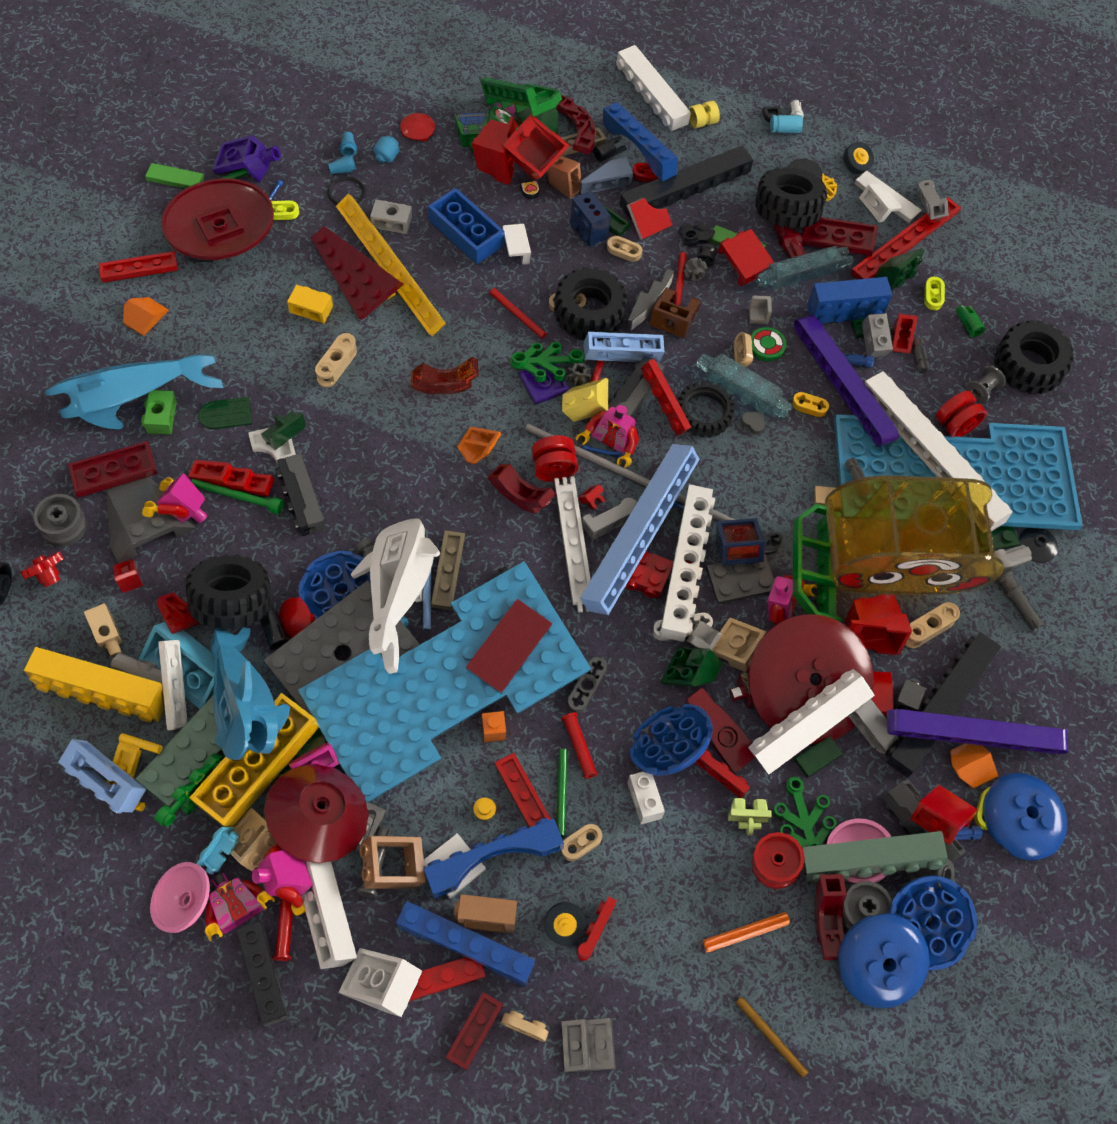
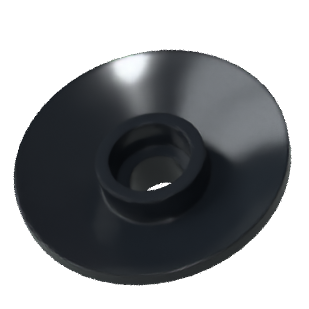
[1018,528,1058,563]

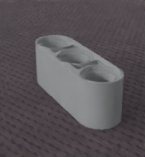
[848,699,898,754]

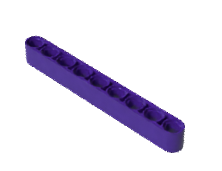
[794,314,899,447]
[887,709,1068,754]

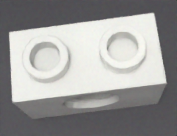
[627,772,665,824]

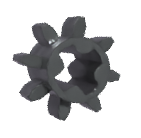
[683,258,708,281]
[568,363,591,387]

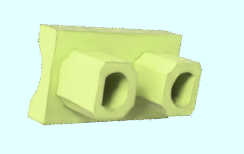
[728,798,772,836]

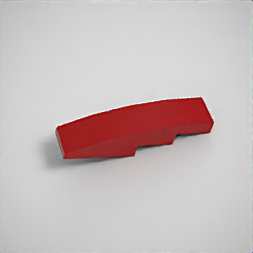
[188,460,275,496]

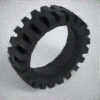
[678,381,735,438]

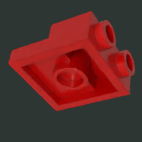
[625,551,674,599]

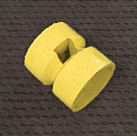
[689,100,720,129]

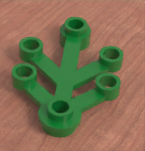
[510,342,585,382]
[154,753,224,827]
[773,777,836,849]

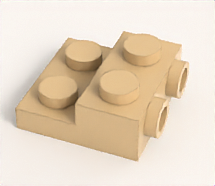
[711,618,766,672]
[230,807,277,871]

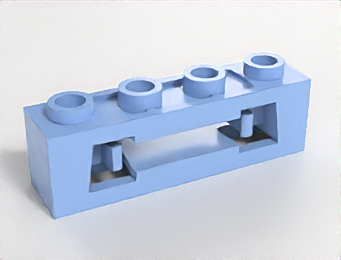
[584,332,665,363]
[58,739,146,814]

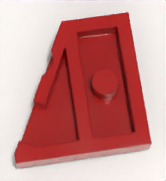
[156,592,200,634]

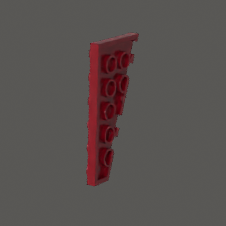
[310,226,404,320]

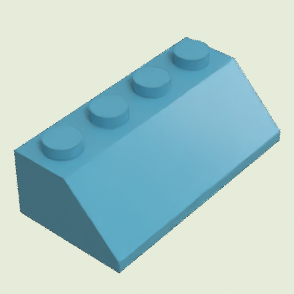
[138,622,215,709]

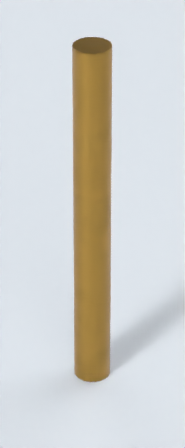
[735,996,809,1078]

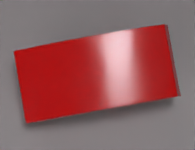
[871,671,893,715]

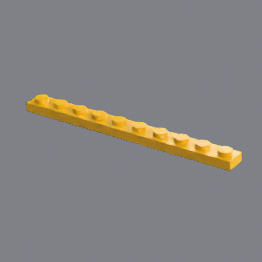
[336,194,446,336]

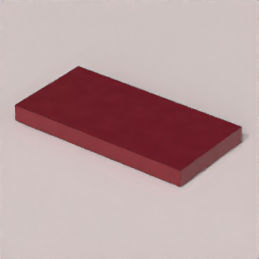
[801,217,878,256]
[68,441,158,498]
[466,599,552,694]

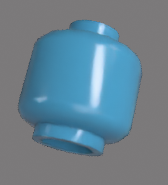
[373,136,400,163]

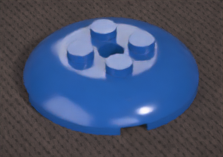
[299,551,371,620]
[630,704,713,776]
[983,773,1068,861]
[888,875,977,970]
[838,913,930,1008]

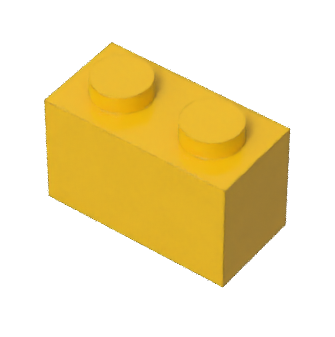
[287,284,333,324]

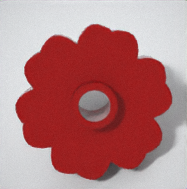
[20,551,64,587]

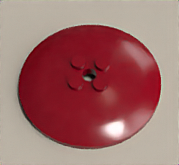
[162,178,274,260]
[748,614,874,744]

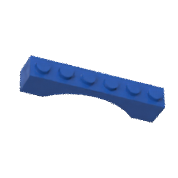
[603,102,678,181]
[424,818,564,899]
[396,901,535,987]

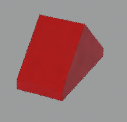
[892,313,918,354]
[113,558,143,593]

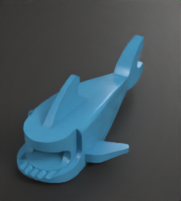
[45,354,224,429]
[211,627,290,760]

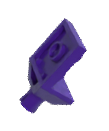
[212,135,281,182]

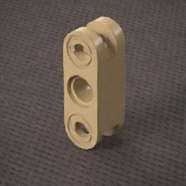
[315,333,357,387]
[905,602,960,648]

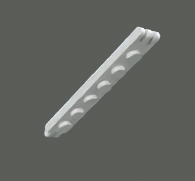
[554,476,591,613]

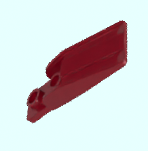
[686,688,755,773]

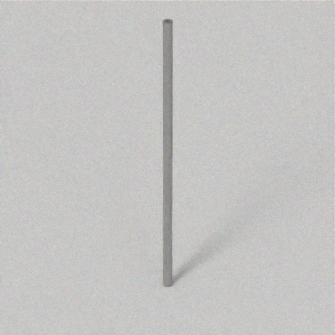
[525,424,750,532]

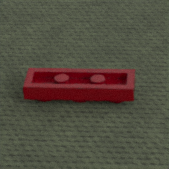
[446,992,504,1071]

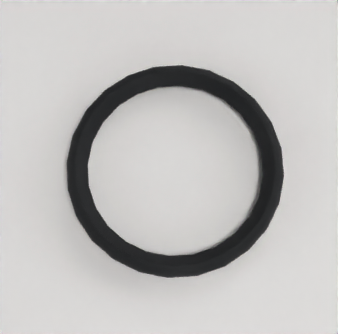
[328,176,366,205]

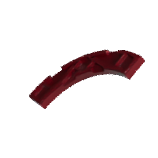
[555,95,595,155]

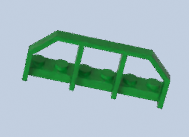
[480,77,562,117]
[793,504,842,622]

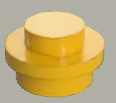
[473,798,496,820]

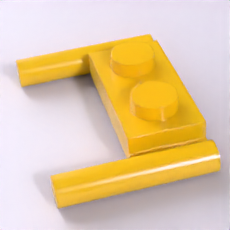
[107,733,163,812]

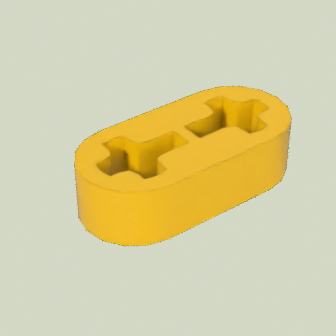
[792,392,829,417]

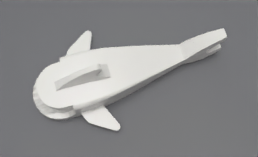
[351,518,440,674]

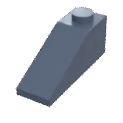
[580,158,633,194]

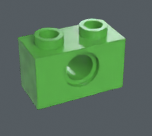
[141,390,177,435]

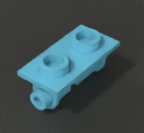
[196,827,239,875]

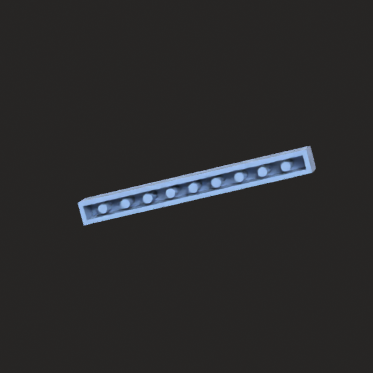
[580,444,699,615]

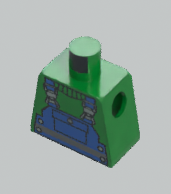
[455,112,488,152]

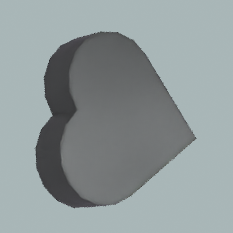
[741,412,765,435]

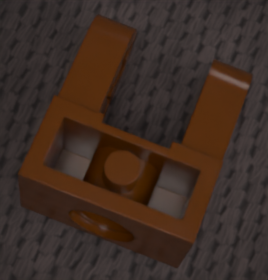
[649,287,701,338]

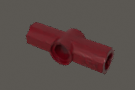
[773,224,808,268]

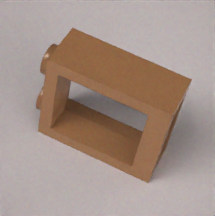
[360,836,426,889]
[454,894,517,934]

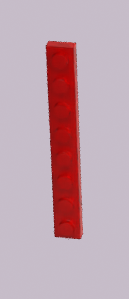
[851,197,961,279]

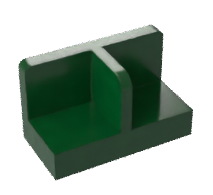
[261,411,306,450]

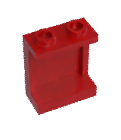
[717,229,775,287]
[910,785,978,845]

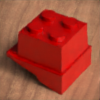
[502,114,570,180]
[472,116,516,185]
[844,594,912,655]

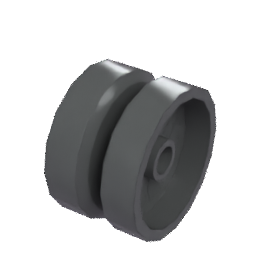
[33,494,87,547]
[842,881,893,932]

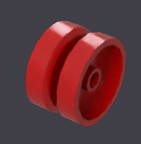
[935,391,988,437]
[531,435,579,482]
[751,832,805,889]

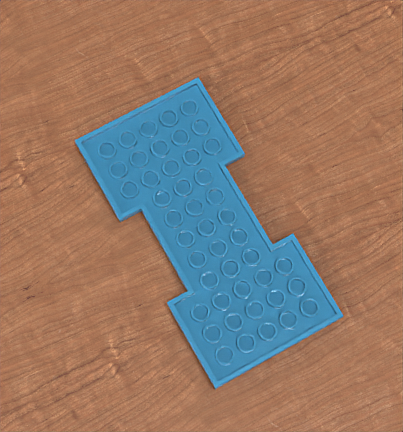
[834,415,1083,530]
[298,561,591,802]

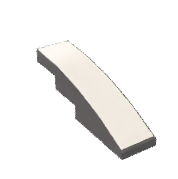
[627,269,674,331]

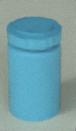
[770,115,803,133]

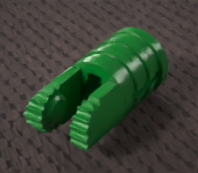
[956,305,986,338]

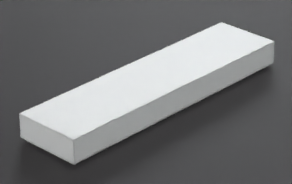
[855,171,922,224]
[158,640,188,730]

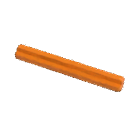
[703,912,790,953]

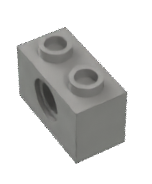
[370,200,412,234]
[862,313,893,358]

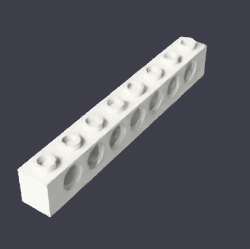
[659,484,715,642]

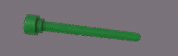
[191,479,284,515]

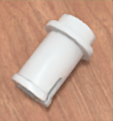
[790,100,804,117]

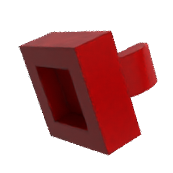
[578,484,605,509]

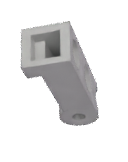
[919,180,949,220]
[582,498,637,541]

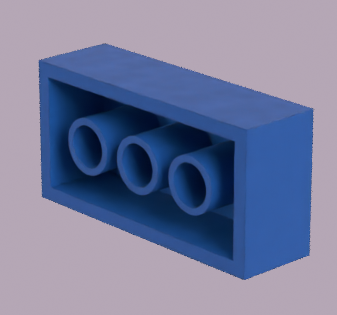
[428,188,505,264]
[807,277,892,324]

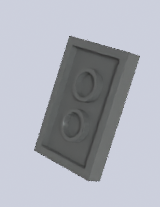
[706,554,774,605]

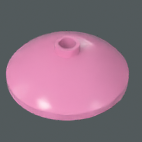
[827,819,891,884]
[150,862,210,933]

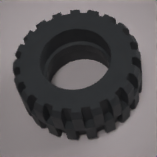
[755,167,827,229]
[554,267,627,340]
[994,320,1074,394]
[186,554,271,630]

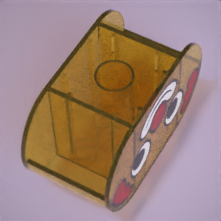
[825,475,1004,595]

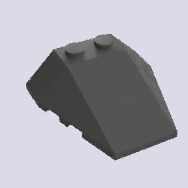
[106,477,196,563]

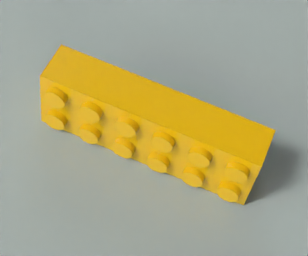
[24,647,165,723]
[189,693,319,827]

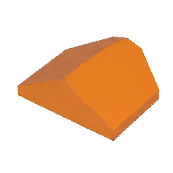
[123,297,169,336]
[457,426,502,464]
[949,743,998,789]

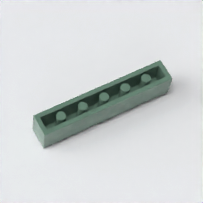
[803,831,948,883]

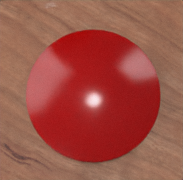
[400,113,435,142]
[279,597,315,639]

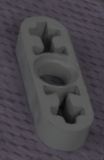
[567,657,607,714]

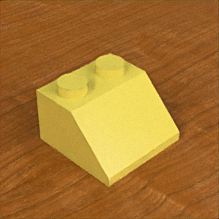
[562,378,608,422]

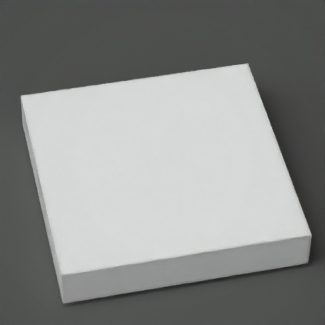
[424,834,486,899]

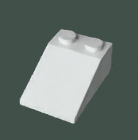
[338,948,422,1017]

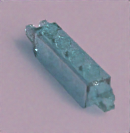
[757,246,854,291]
[696,354,792,420]

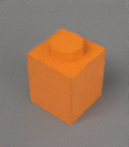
[482,711,506,743]

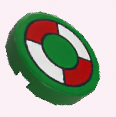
[488,106,520,129]
[751,327,786,362]

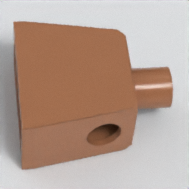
[546,156,581,199]

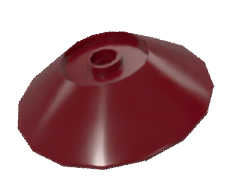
[264,764,369,864]

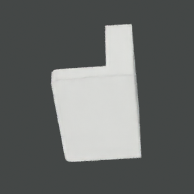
[859,183,902,222]
[503,224,531,265]

